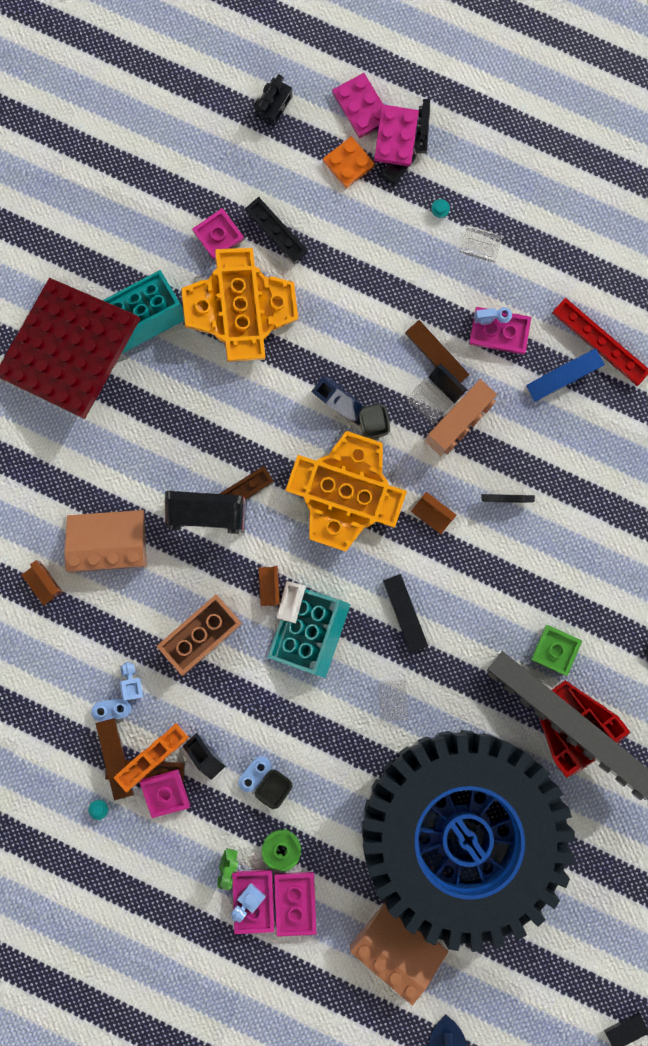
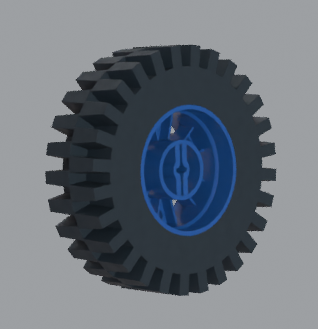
[362,730,575,952]

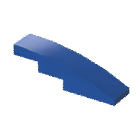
[526,348,605,402]

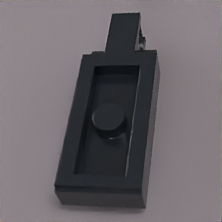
[415,99,430,154]

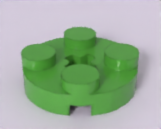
[262,829,301,871]
[217,848,238,891]

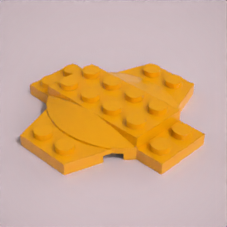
[181,248,298,362]
[285,431,407,552]

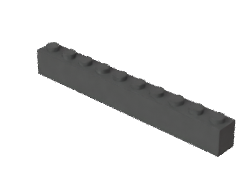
[487,651,648,800]

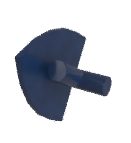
[429,1014,467,1046]

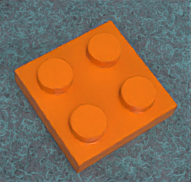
[323,136,375,189]

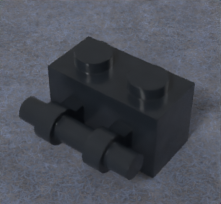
[254,74,293,127]

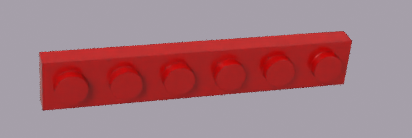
[552,297,648,386]

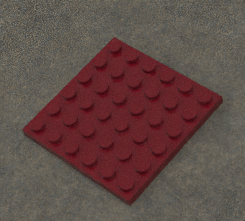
[0,278,140,420]

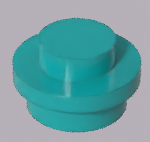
[431,199,450,218]
[88,800,109,820]

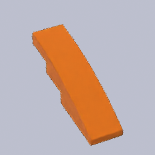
[113,723,190,793]

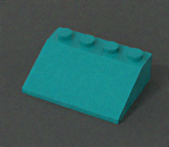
[103,270,184,354]
[267,589,351,678]

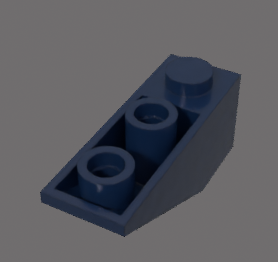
[311,375,364,426]

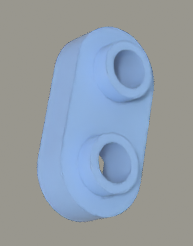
[92,698,132,721]
[239,756,271,792]

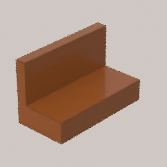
[411,492,457,535]
[22,560,63,606]
[259,566,280,606]

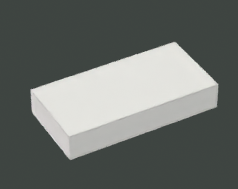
[276,581,306,623]

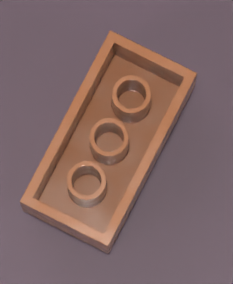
[424,379,497,456]
[157,594,243,676]

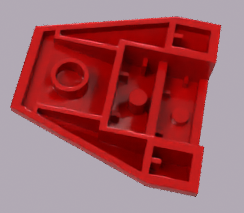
[540,680,631,778]

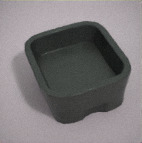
[359,403,391,439]
[255,769,293,809]

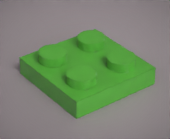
[530,625,582,676]

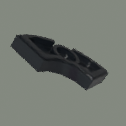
[481,494,535,503]

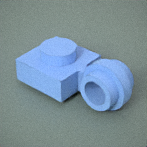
[474,307,512,325]
[119,662,143,701]
[230,883,266,923]

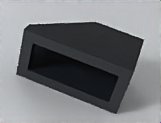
[183,733,226,780]

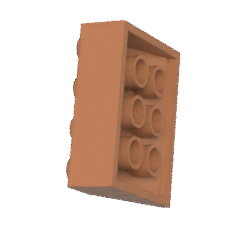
[65,510,147,573]
[350,902,448,1006]

